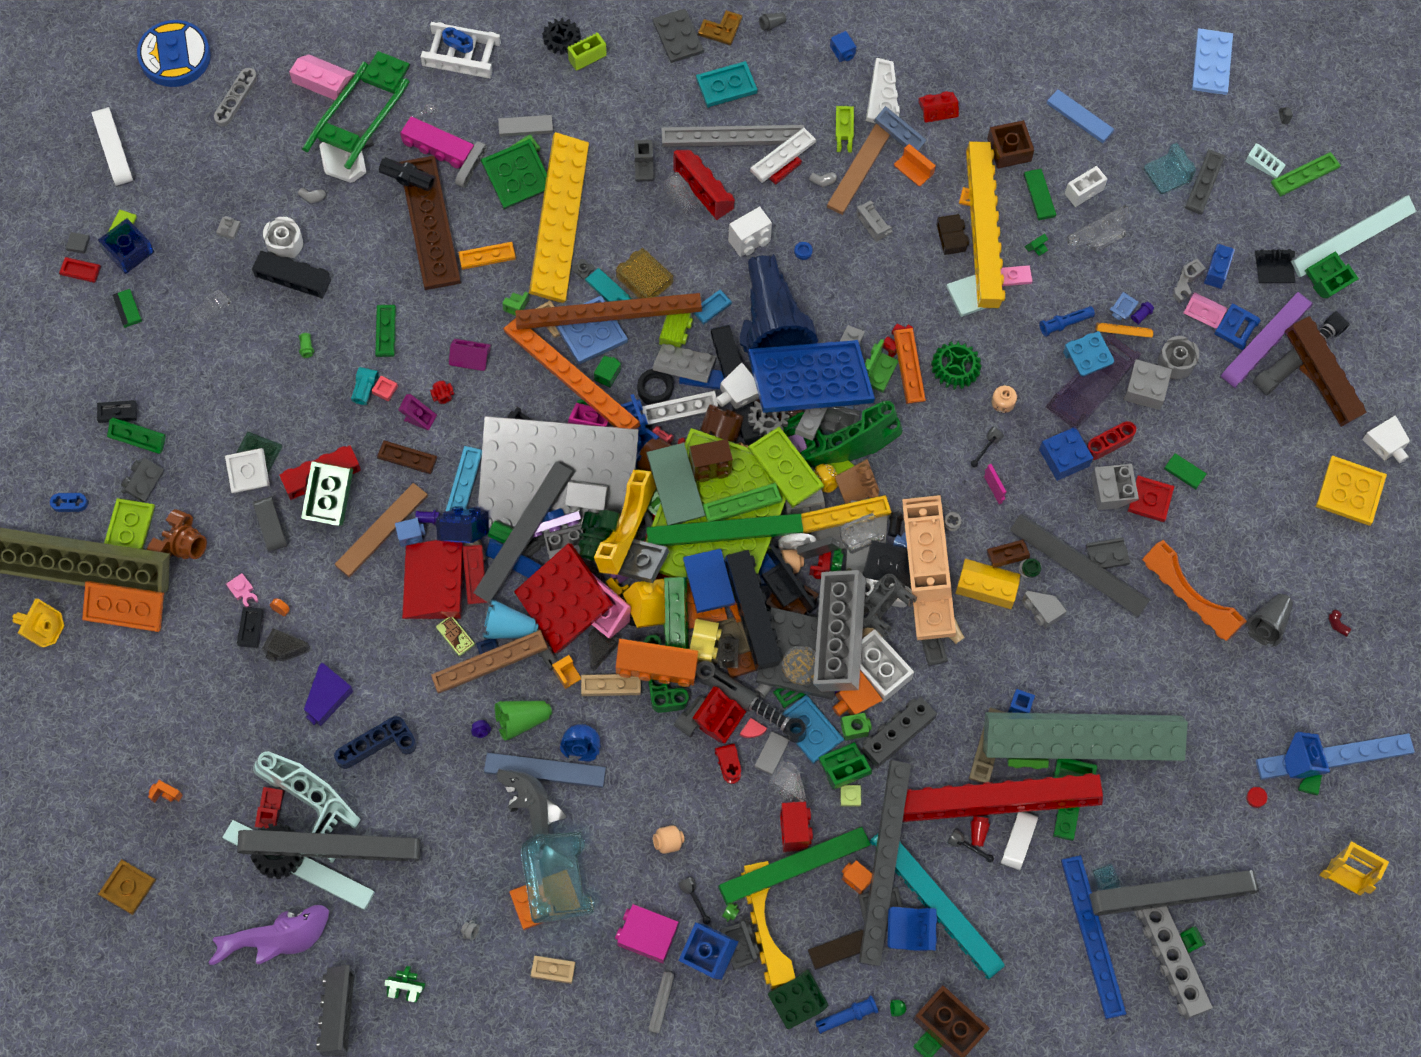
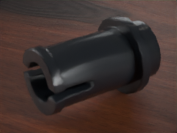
[888,512,904,537]

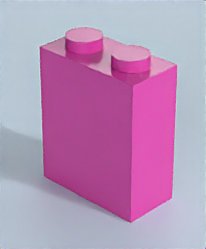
[615,904,678,963]

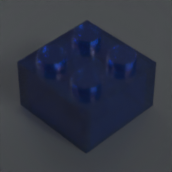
[98,218,154,274]
[436,506,489,543]

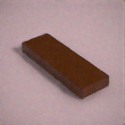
[377,440,437,474]

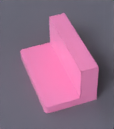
[1184,293,1228,329]

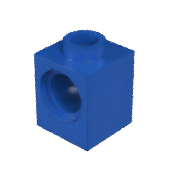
[830,31,856,62]

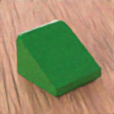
[1179,926,1206,953]

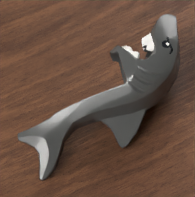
[497,768,574,876]

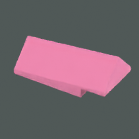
[592,573,631,638]

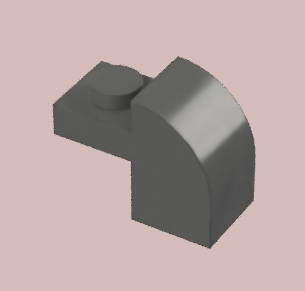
[634,140,653,182]

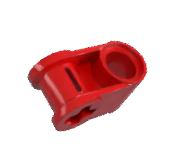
[715,743,741,784]

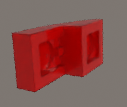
[255,787,284,829]

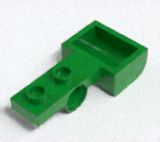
[1053,759,1097,841]

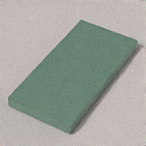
[647,443,705,525]

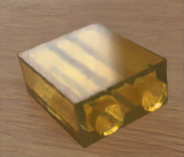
[616,247,673,299]

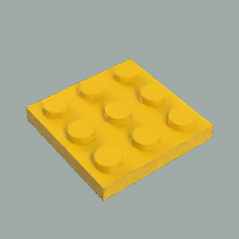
[1315,456,1387,526]

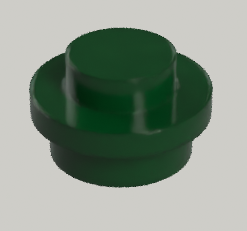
[1022,559,1041,578]

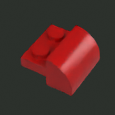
[692,687,746,744]

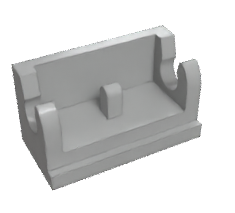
[856,201,893,242]

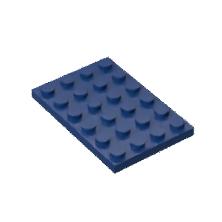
[748,340,875,413]

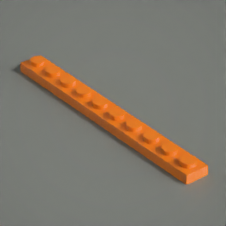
[503,318,640,429]

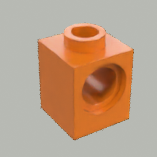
[842,861,872,894]

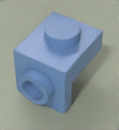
[1110,292,1139,321]

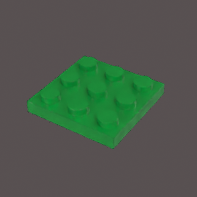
[481,139,547,209]

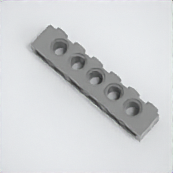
[1134,906,1213,1020]

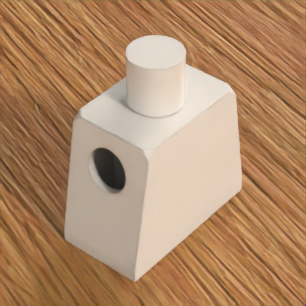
[716,363,759,409]
[1362,416,1410,464]

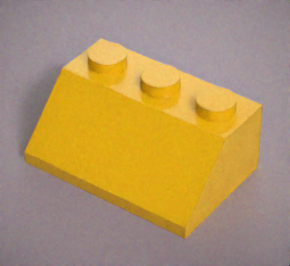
[955,559,1021,609]
[623,579,665,628]

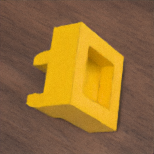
[605,577,629,597]

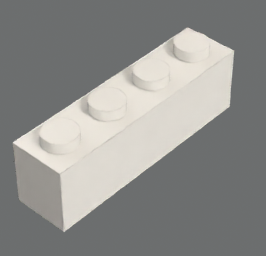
[640,391,718,426]

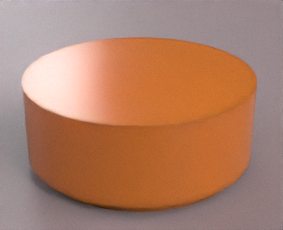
[270,598,290,616]

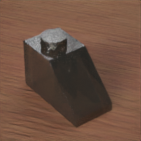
[262,628,311,662]
[588,628,619,672]

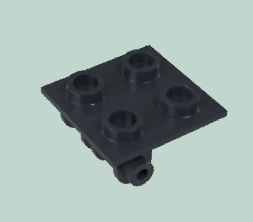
[1255,249,1296,283]

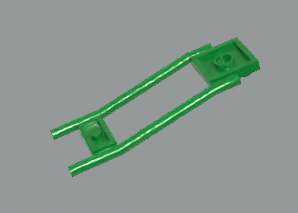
[302,51,410,169]

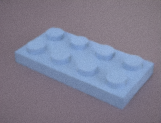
[1192,28,1233,95]

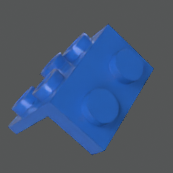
[887,907,937,951]

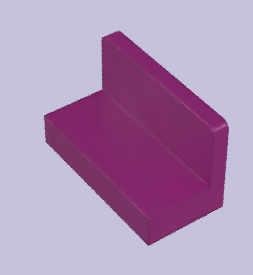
[449,338,491,371]

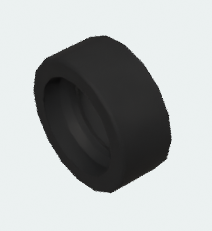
[637,369,673,405]

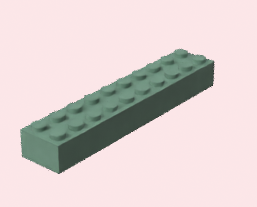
[983,712,1188,761]

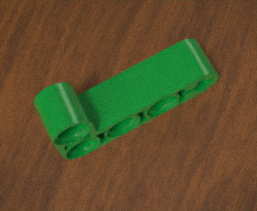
[644,635,689,713]

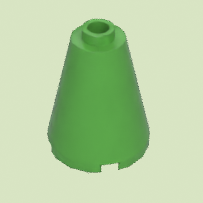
[494,701,552,740]

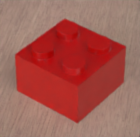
[780,801,813,852]

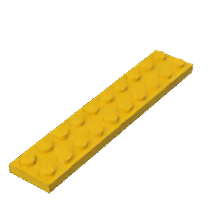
[529,132,589,303]

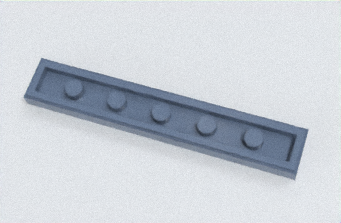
[484,753,606,788]

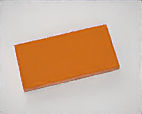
[82,581,164,632]

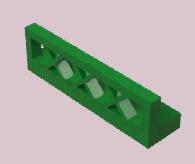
[664,577,689,649]

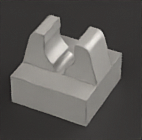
[216,216,241,239]

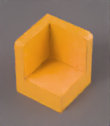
[552,655,581,689]

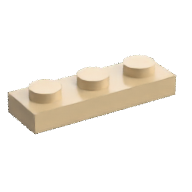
[581,674,641,696]

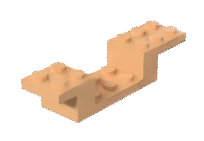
[902,495,956,640]

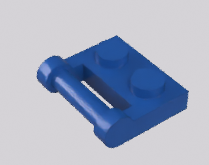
[1214,303,1261,350]

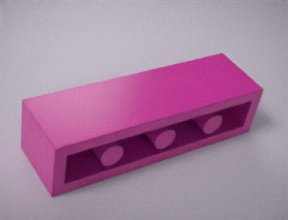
[400,116,474,169]

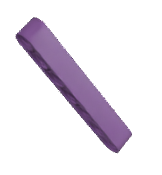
[1221,292,1313,389]

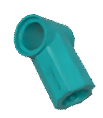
[351,367,379,405]

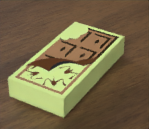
[436,617,475,657]

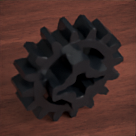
[542,18,581,55]

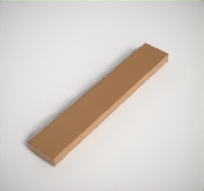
[827,124,890,215]
[335,483,428,578]
[431,630,548,694]

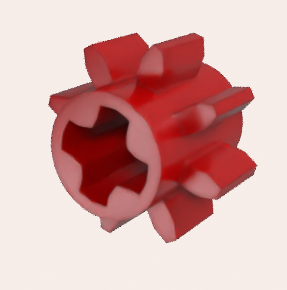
[430,381,454,404]

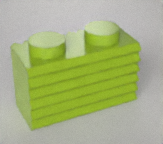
[568,32,607,71]
[659,313,693,348]

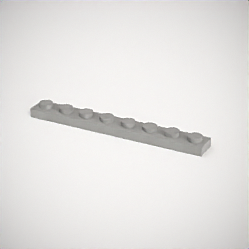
[662,125,804,147]
[795,325,865,441]

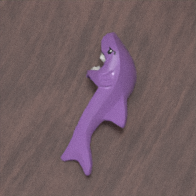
[209,905,329,965]

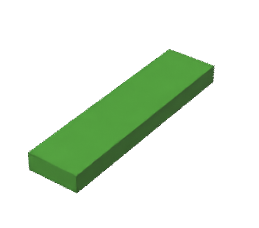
[1271,152,1341,197]
[702,483,782,522]

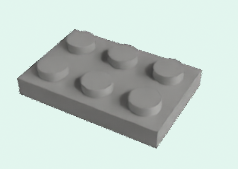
[653,344,716,383]

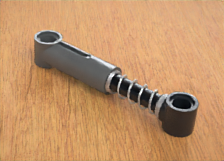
[1253,311,1350,396]
[696,661,806,743]

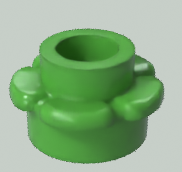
[722,903,739,922]

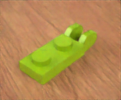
[835,106,854,152]

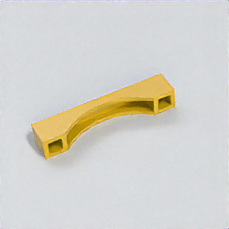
[594,470,656,575]
[741,861,795,989]

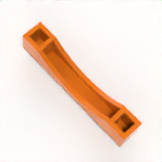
[1142,540,1247,641]

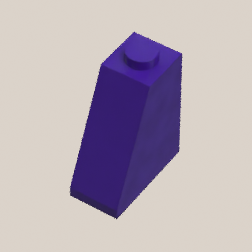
[304,663,353,726]

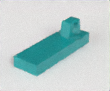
[585,268,632,302]

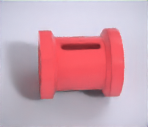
[652,426,674,444]

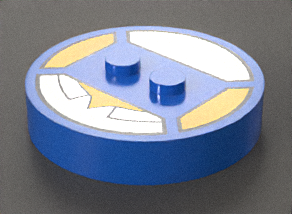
[137,20,211,87]

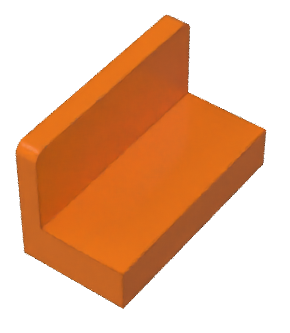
[894,144,936,187]

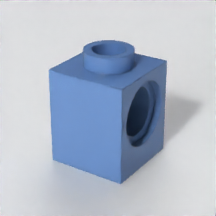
[395,518,426,547]

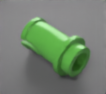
[299,333,314,358]

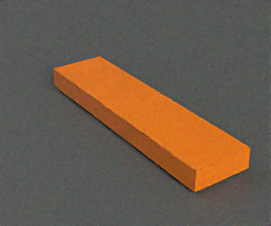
[893,328,926,404]

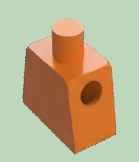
[832,670,883,717]

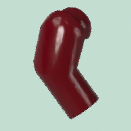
[1328,610,1351,637]

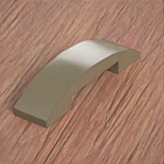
[969,708,1006,783]

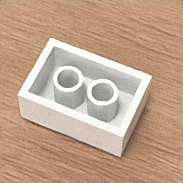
[860,629,914,703]

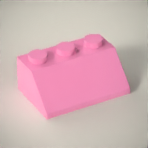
[289,55,355,100]

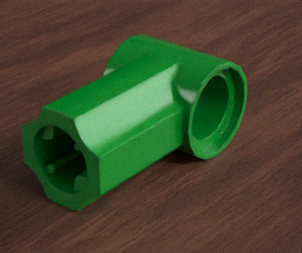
[488,520,513,543]

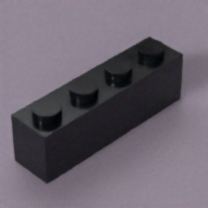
[252,251,331,299]

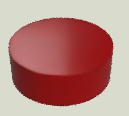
[1246,787,1268,808]

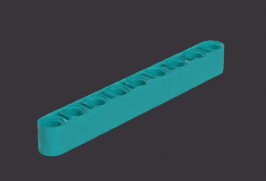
[870,833,1005,980]

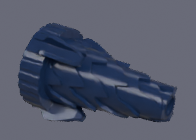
[740,254,818,353]

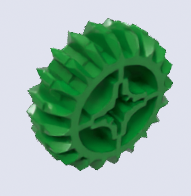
[931,340,982,390]

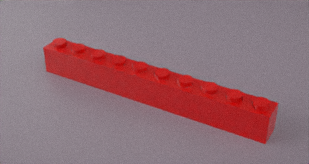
[902,773,1103,822]

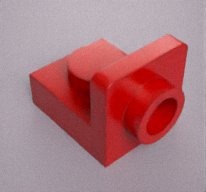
[809,552,831,579]

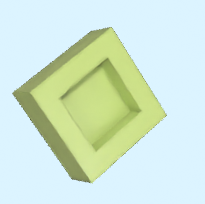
[840,785,861,806]

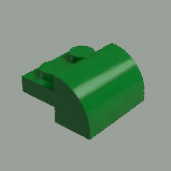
[1304,251,1359,298]
[819,742,872,790]

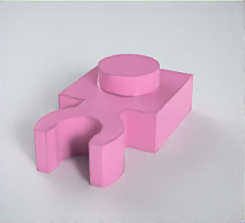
[226,573,259,607]

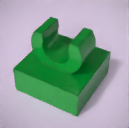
[1024,234,1049,256]

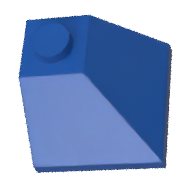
[1284,732,1330,779]

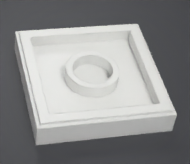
[225,448,270,493]

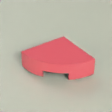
[740,718,767,738]

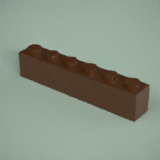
[1285,316,1367,427]

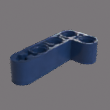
[334,716,416,769]

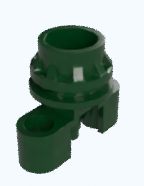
[578,510,620,561]

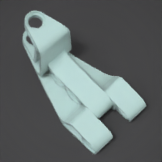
[253,752,361,863]

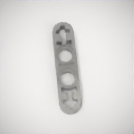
[214,68,257,126]

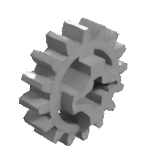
[748,401,789,436]

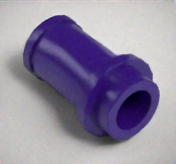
[1131,302,1154,325]
[415,510,441,525]

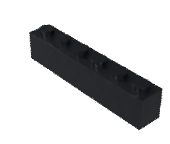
[724,550,783,671]

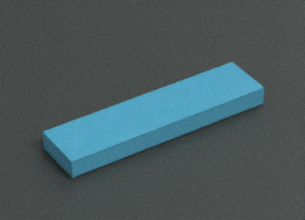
[445,446,482,520]

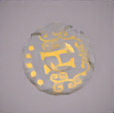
[781,646,816,685]

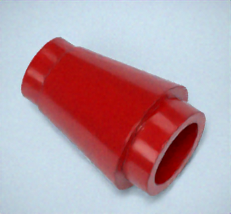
[970,816,990,847]

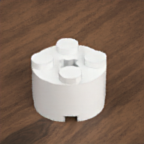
[263,217,303,259]

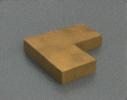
[698,10,742,45]

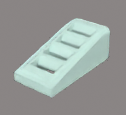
[1245,143,1285,179]

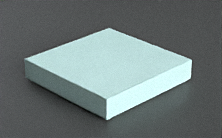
[946,275,986,317]

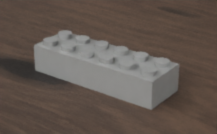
[813,570,866,692]

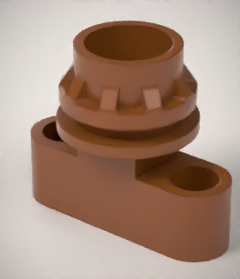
[147,509,207,559]

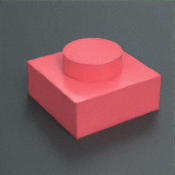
[372,376,398,401]

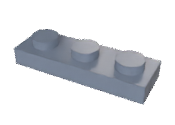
[873,106,926,150]

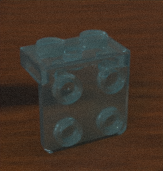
[1144,142,1196,194]

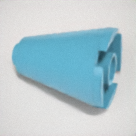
[483,600,538,639]

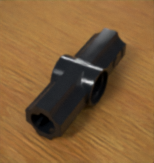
[379,157,435,191]

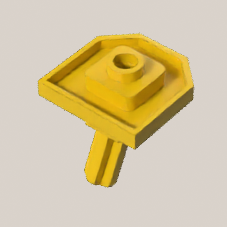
[12,599,64,647]

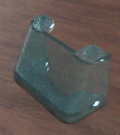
[521,832,594,923]

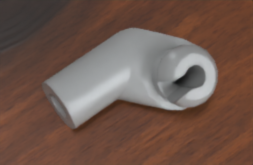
[809,172,837,187]
[298,188,326,203]

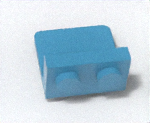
[1063,331,1114,376]

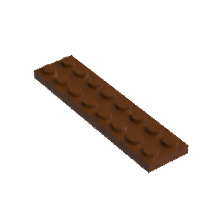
[399,155,461,290]

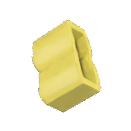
[690,619,722,662]

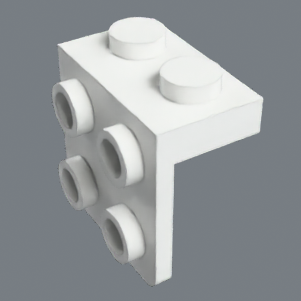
[319,142,366,183]

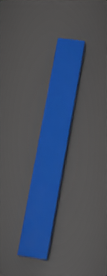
[1061,855,1126,1019]

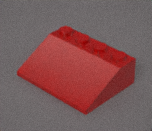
[402,539,464,619]

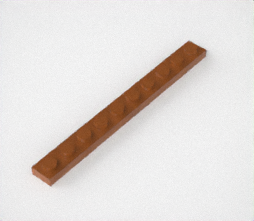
[515,293,702,329]

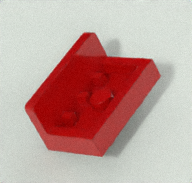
[918,91,959,123]

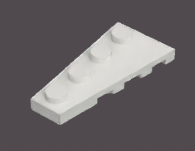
[866,58,900,123]

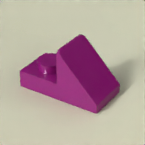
[398,394,437,431]

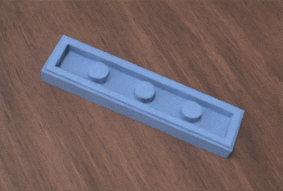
[1047,90,1114,143]

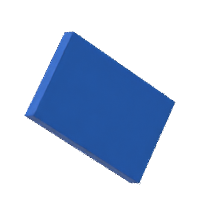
[683,549,735,613]

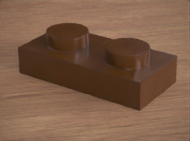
[987,540,1030,568]

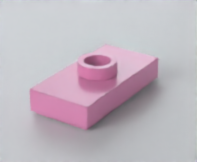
[1001,265,1032,286]

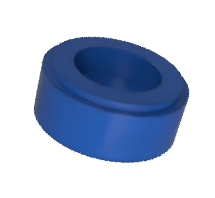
[794,242,813,260]

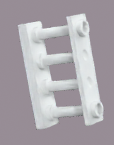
[421,22,501,79]

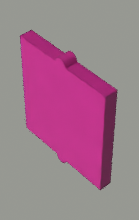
[984,464,1006,504]

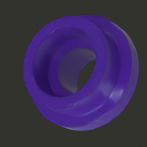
[471,720,491,738]

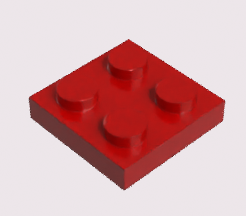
[1127,476,1175,522]

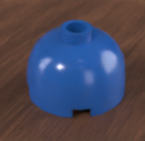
[560,724,601,762]

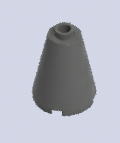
[1245,594,1293,646]

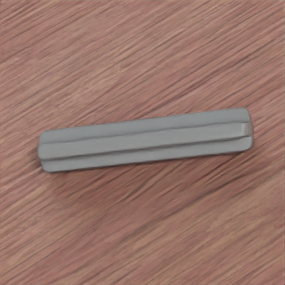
[649,972,674,1033]

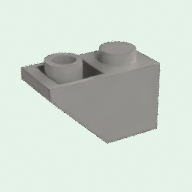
[1022,591,1067,629]

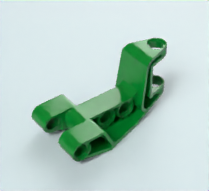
[782,401,903,467]

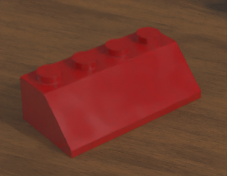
[673,150,735,220]

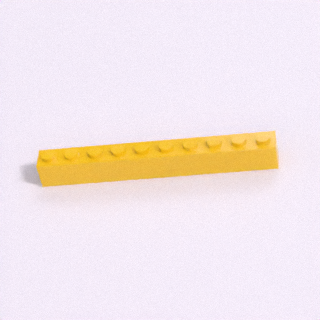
[966,141,1005,308]

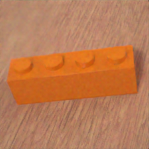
[616,639,698,687]

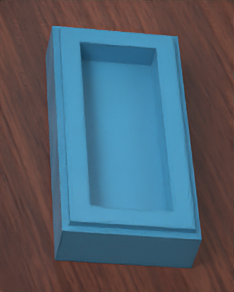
[693,289,732,325]

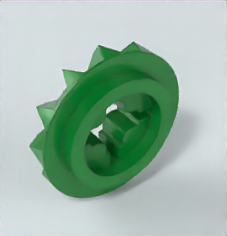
[830,549,844,572]

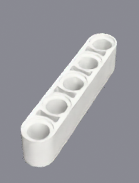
[91,107,134,186]

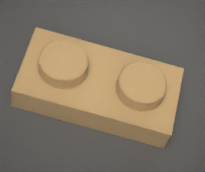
[531,956,575,984]

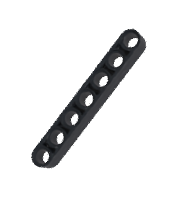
[710,325,763,446]

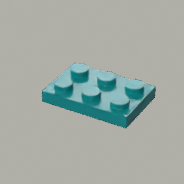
[696,61,758,108]

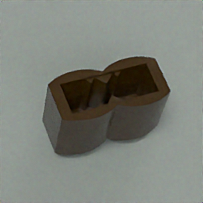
[936,214,969,255]

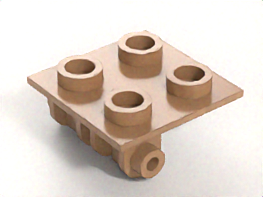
[835,459,879,504]

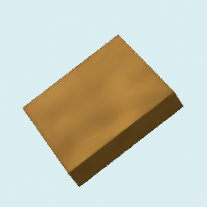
[98,859,156,915]

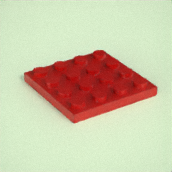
[514,543,613,653]

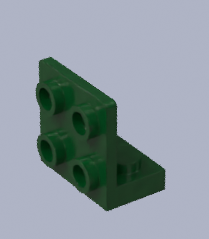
[768,969,829,1030]

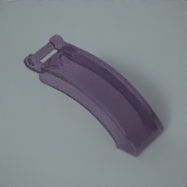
[1045,333,1141,430]

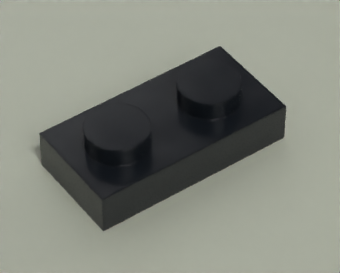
[97,400,137,423]
[237,607,264,648]

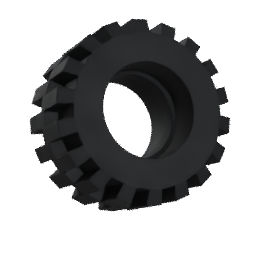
[250,823,304,879]

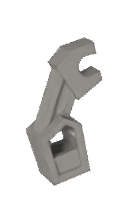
[1173,259,1206,303]

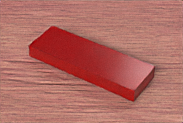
[463,545,487,605]

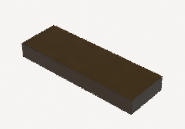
[808,930,863,970]

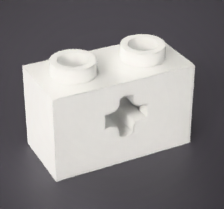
[1065,166,1107,207]

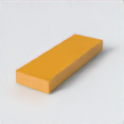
[458,242,516,270]
[1095,322,1153,338]

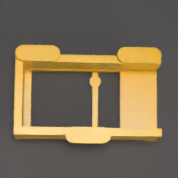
[1319,841,1389,896]

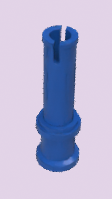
[1039,306,1095,337]
[815,995,879,1034]

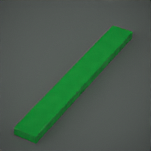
[646,514,803,546]
[718,827,871,905]

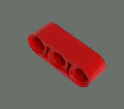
[1087,421,1136,460]

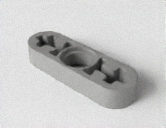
[455,141,487,188]

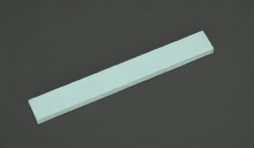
[1291,195,1416,277]
[222,820,375,910]

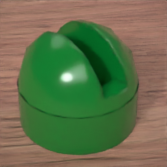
[890,1000,907,1017]

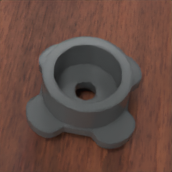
[572,259,594,279]

